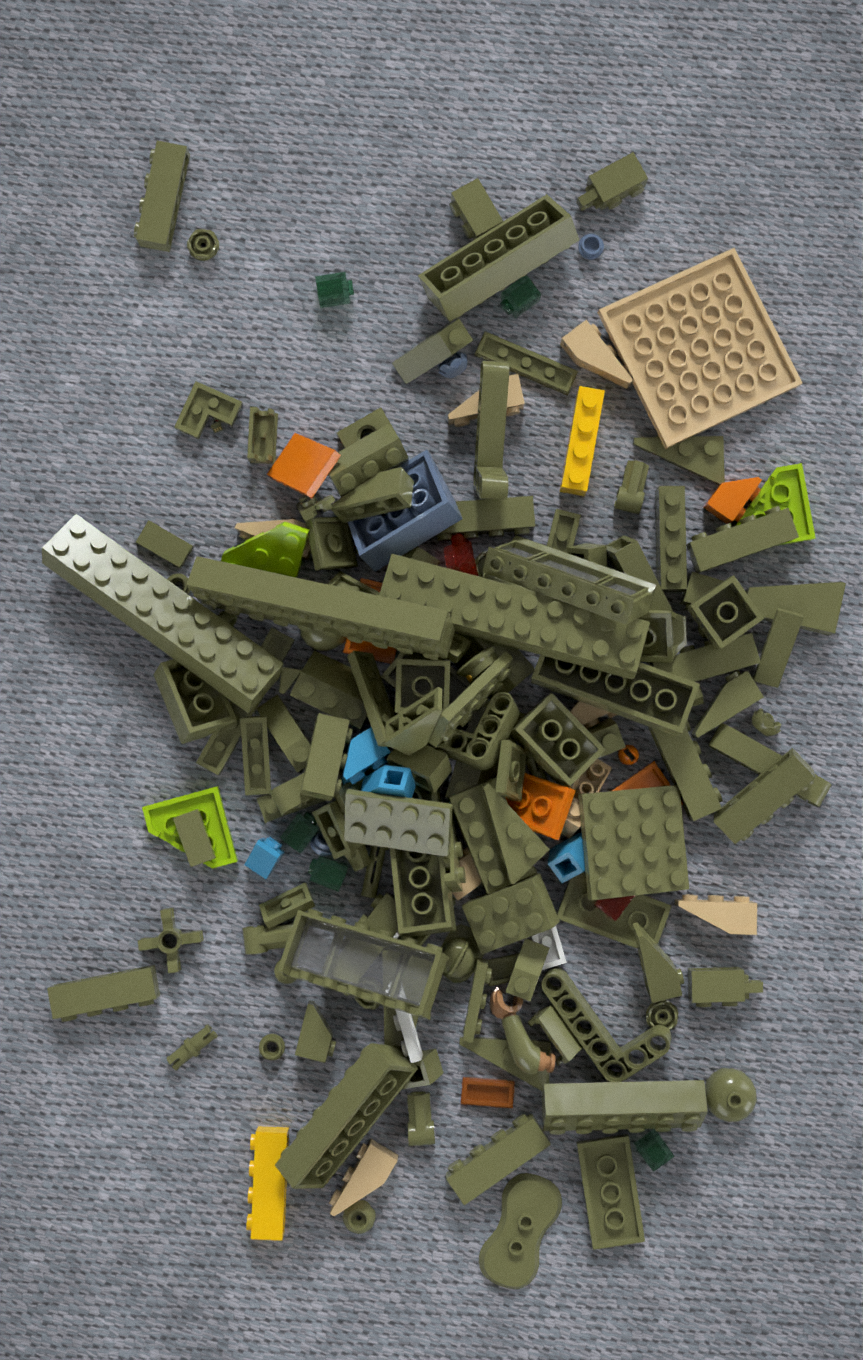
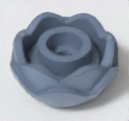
[437,351,468,379]

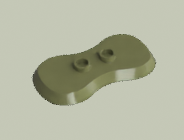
[479,1173,562,1289]

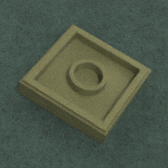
[305,517,358,571]
[495,740,527,802]

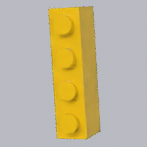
[559,386,605,496]
[246,1126,289,1241]

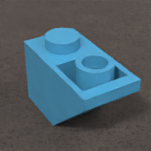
[341,727,390,785]
[360,765,416,798]
[547,831,585,883]
[244,837,285,879]

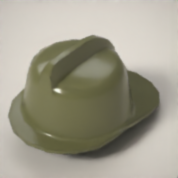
[441,924,485,983]

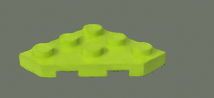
[734,463,816,546]
[221,522,310,578]
[142,786,238,869]

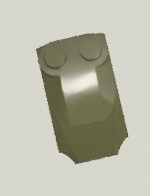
[638,610,687,662]

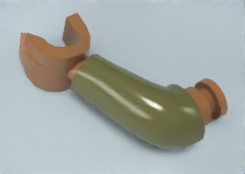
[489,987,555,1075]

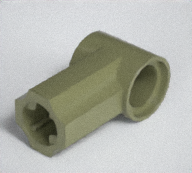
[614,460,649,515]
[242,923,293,955]
[407,1091,435,1146]

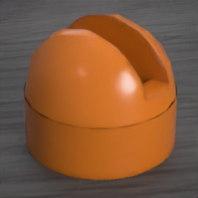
[618,745,639,765]

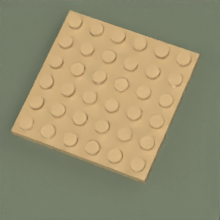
[597,248,803,449]

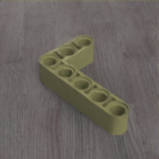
[473,361,509,500]
[391,692,520,770]
[542,967,672,1082]

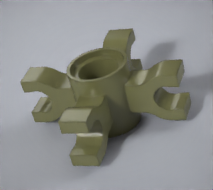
[137,908,204,973]

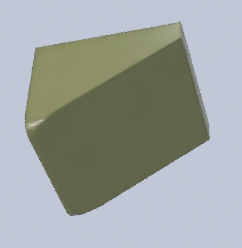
[279,667,302,694]

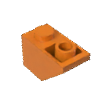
[703,477,762,524]

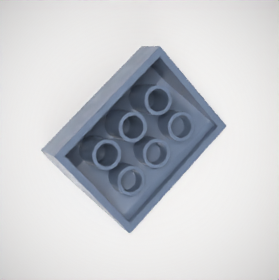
[348,449,463,572]

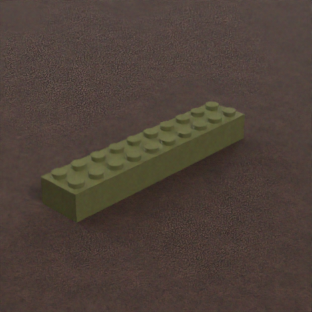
[42,514,284,713]
[379,554,650,680]
[186,556,455,660]

